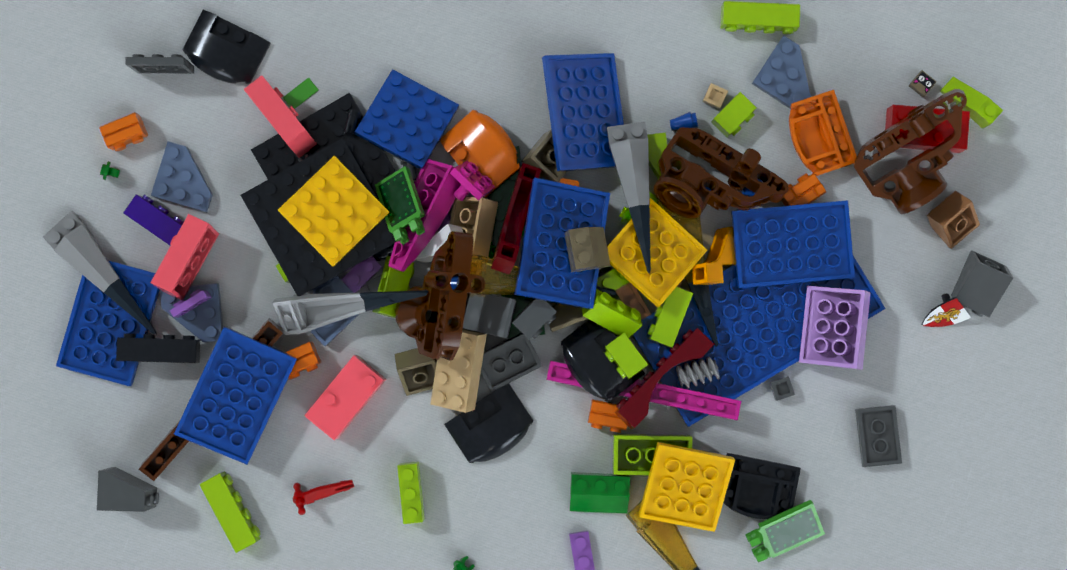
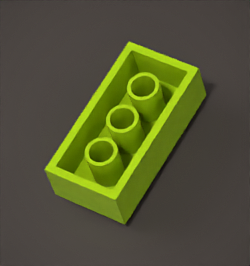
[612,434,693,475]

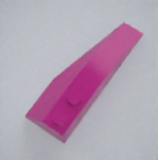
[388,159,461,272]

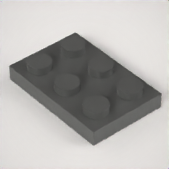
[125,54,194,74]
[481,333,542,392]
[855,405,902,467]

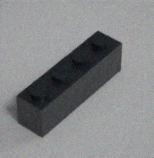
[116,334,201,363]

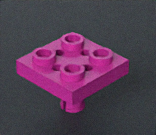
[450,160,495,201]

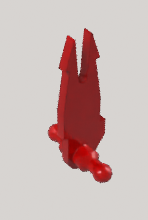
[293,480,354,515]

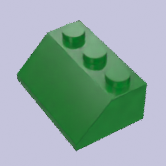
[569,472,630,514]

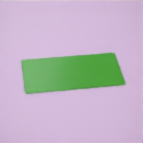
[283,78,318,109]

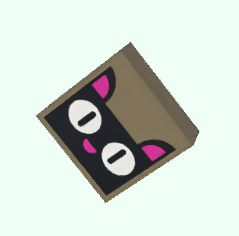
[909,70,937,97]

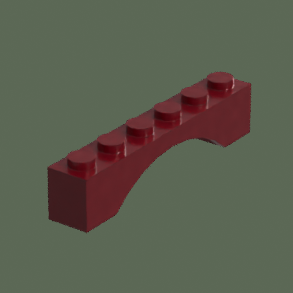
[491,163,541,275]
[614,328,714,429]

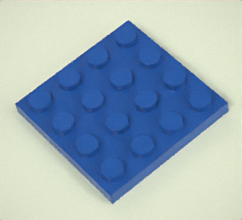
[355,69,459,169]

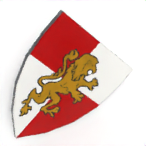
[921,293,971,327]

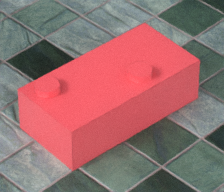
[244,75,317,158]
[150,214,219,300]
[304,355,386,440]

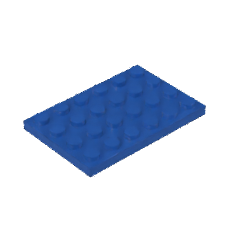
[542,53,624,172]
[514,178,610,309]
[731,200,855,288]
[56,260,160,386]
[174,326,297,465]

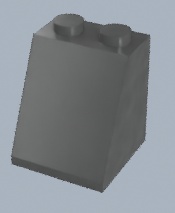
[951,250,1013,317]
[463,292,517,339]
[97,467,159,512]

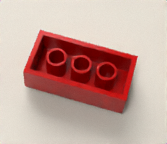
[885,104,970,153]

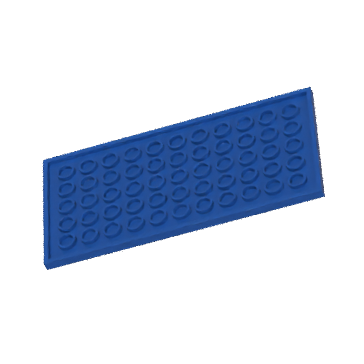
[633,256,886,427]

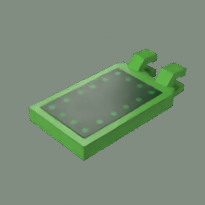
[375,166,425,245]
[745,500,825,563]

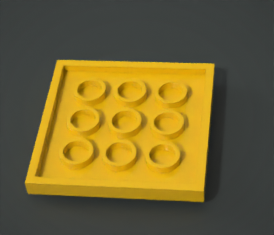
[278,155,390,267]
[607,198,707,308]
[639,442,735,532]

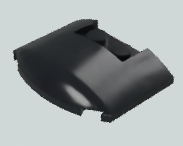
[182,10,271,84]
[561,320,645,403]
[444,383,533,463]
[723,453,801,519]

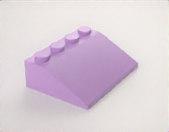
[799,286,871,370]

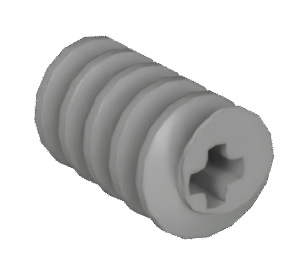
[676,357,720,388]

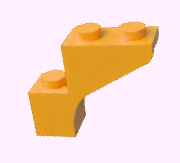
[692,226,736,285]

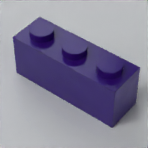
[123,194,184,246]

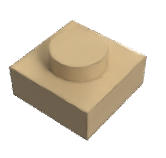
[702,83,728,109]

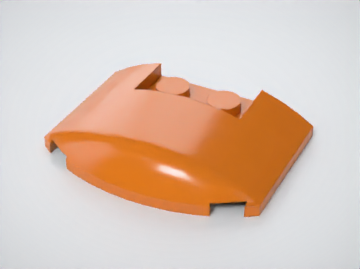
[789,90,857,176]
[440,110,520,198]

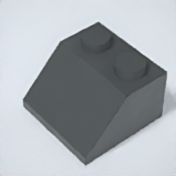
[512,298,557,339]

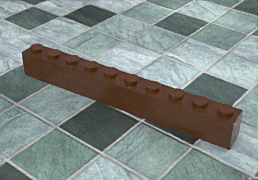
[138,318,284,481]

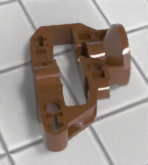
[854,89,967,214]
[654,127,789,219]
[395,231,485,360]

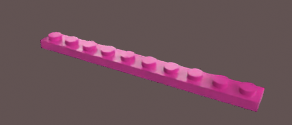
[546,361,741,421]

